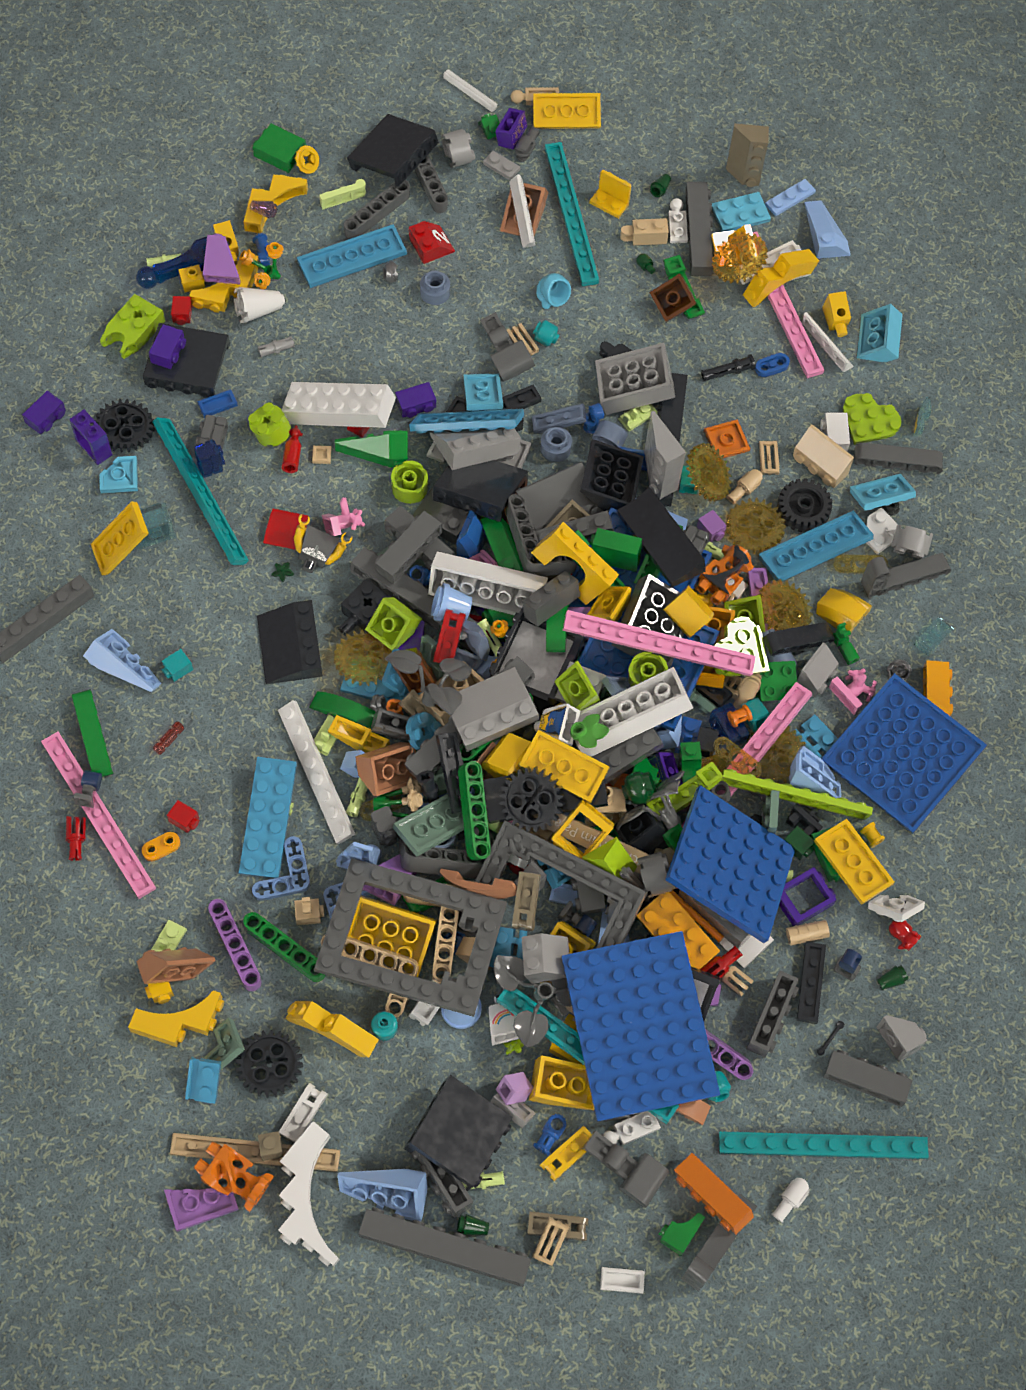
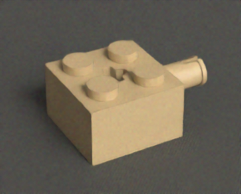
[583,786,626,826]

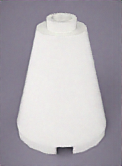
[234,287,285,323]

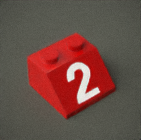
[409,221,455,264]

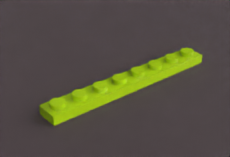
[721,769,873,820]

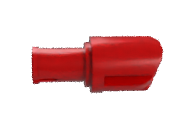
[66,816,86,861]
[700,945,743,978]

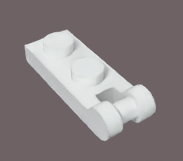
[279,1083,328,1143]

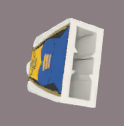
[534,704,580,746]

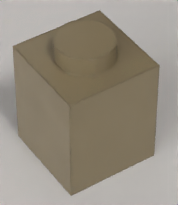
[258,1131,284,1161]

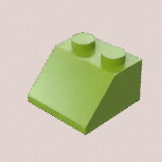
[365,597,422,651]

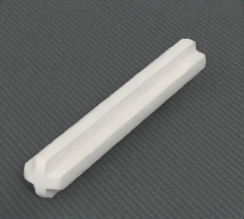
[443,70,497,112]

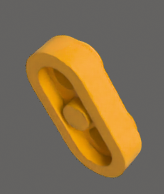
[142,832,180,861]

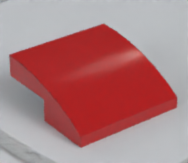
[263,508,309,550]

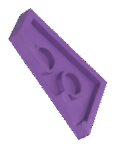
[164,1188,239,1232]

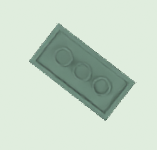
[393,794,477,857]

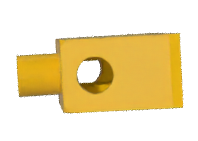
[213,220,239,266]
[822,291,851,337]

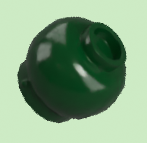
[622,771,657,805]

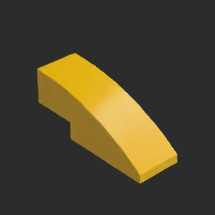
[328,715,390,753]

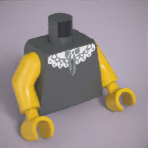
[294,514,353,573]

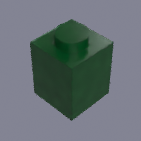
[784,826,815,860]

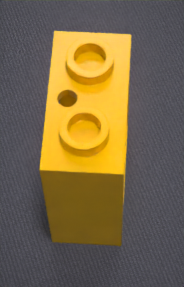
[551,799,614,859]

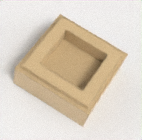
[312,445,332,464]

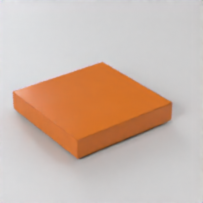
[704,419,750,460]

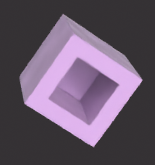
[496,1072,534,1105]

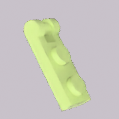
[320,179,366,209]

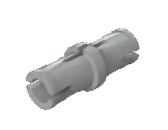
[257,336,295,358]

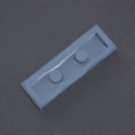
[532,404,587,434]

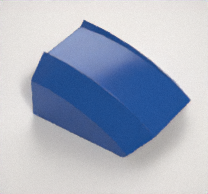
[456,510,488,561]

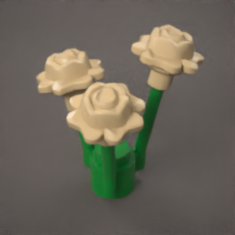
[373,777,423,818]

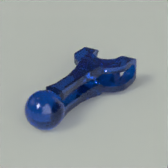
[136,237,207,289]

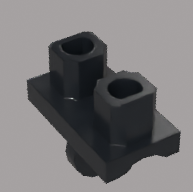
[786,803,823,837]

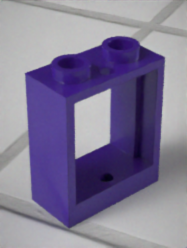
[69,409,112,465]
[779,867,836,926]

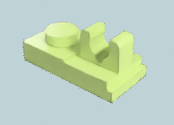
[618,404,658,432]
[314,715,337,756]
[151,920,187,952]

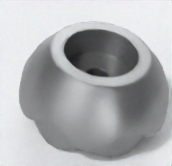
[383,261,398,283]
[887,659,912,680]

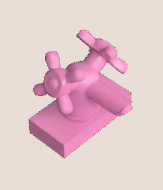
[322,497,365,536]
[829,668,877,715]

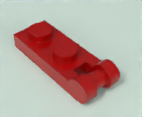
[433,609,466,663]

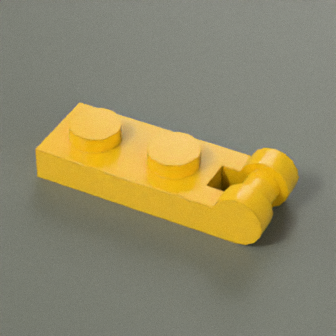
[540,1126,591,1181]

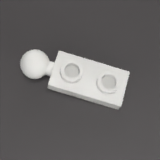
[668,198,688,243]
[602,1111,661,1146]

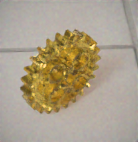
[712,232,768,284]
[686,443,732,502]
[726,498,786,554]
[758,579,813,631]
[334,629,392,686]
[747,726,806,783]

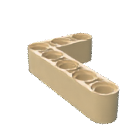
[403,884,459,984]
[321,934,419,1017]

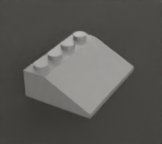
[595,343,675,415]
[644,411,686,499]
[429,427,521,470]
[451,667,539,752]

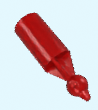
[282,425,303,473]

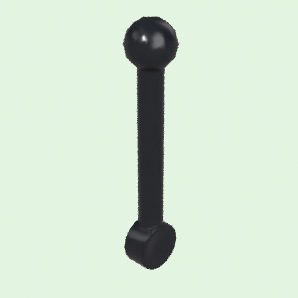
[817,1021,845,1056]

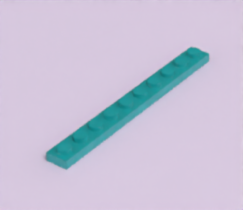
[545,142,599,286]
[153,417,249,565]
[496,989,679,1124]
[719,1131,929,1159]

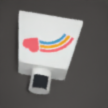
[489,994,519,1045]

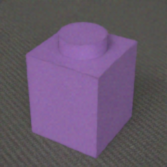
[697,510,727,542]

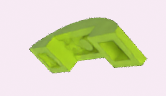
[646,762,724,815]

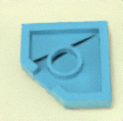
[100,456,138,493]

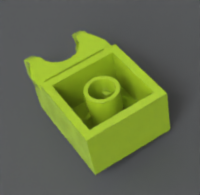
[100,294,165,359]

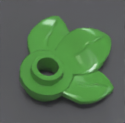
[570,714,609,748]

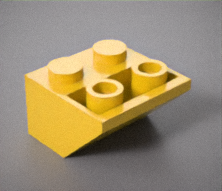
[481,733,531,778]

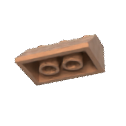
[355,742,417,796]
[137,947,216,984]

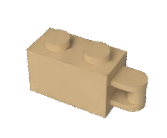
[620,218,669,245]

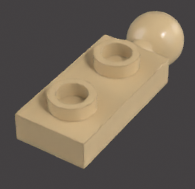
[511,87,559,105]

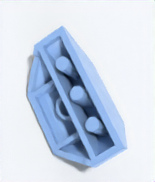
[789,746,841,798]

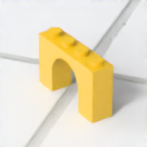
[531,522,619,605]

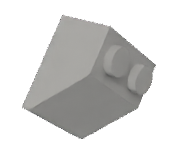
[797,643,839,697]
[522,933,569,984]
[876,1015,927,1062]

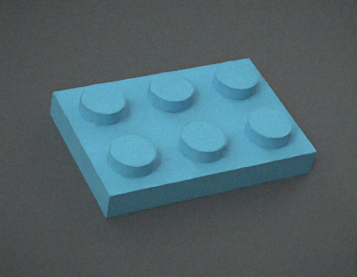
[712,192,771,232]
[463,374,503,411]
[850,474,916,510]

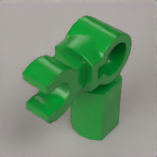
[833,622,860,665]

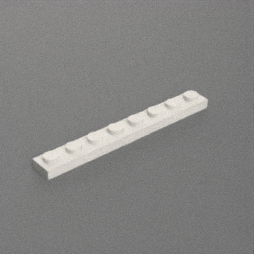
[278,700,355,844]

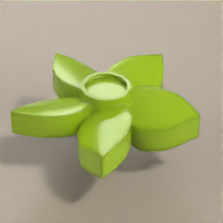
[503,1039,524,1055]

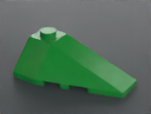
[335,431,408,468]
[480,517,524,572]

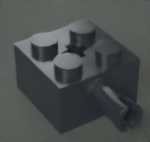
[338,578,390,636]
[614,804,667,854]

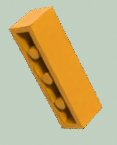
[923,660,953,716]

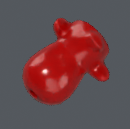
[889,920,922,951]

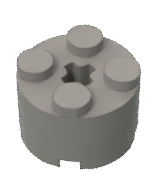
[442,129,475,168]
[891,525,933,559]

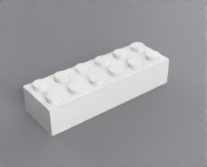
[282,382,396,428]
[428,552,548,615]
[575,667,693,757]

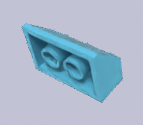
[857,304,903,362]

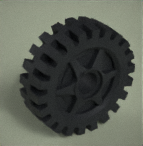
[777,479,832,532]

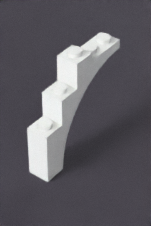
[279,1121,340,1267]

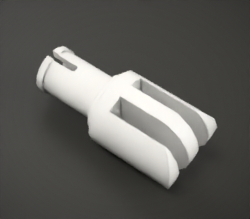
[771,1178,809,1223]

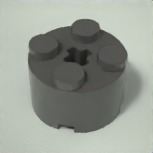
[637,852,675,898]

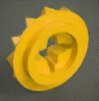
[294,146,319,174]

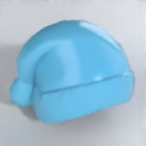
[536,273,571,309]

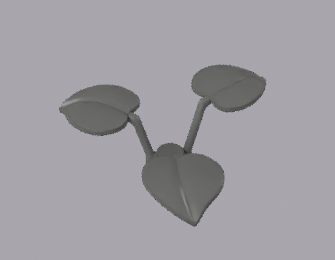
[385,650,472,716]
[616,771,685,831]
[494,955,572,1047]

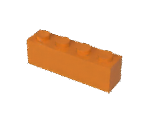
[674,1153,754,1235]

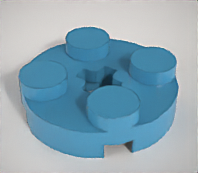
[406,712,442,751]

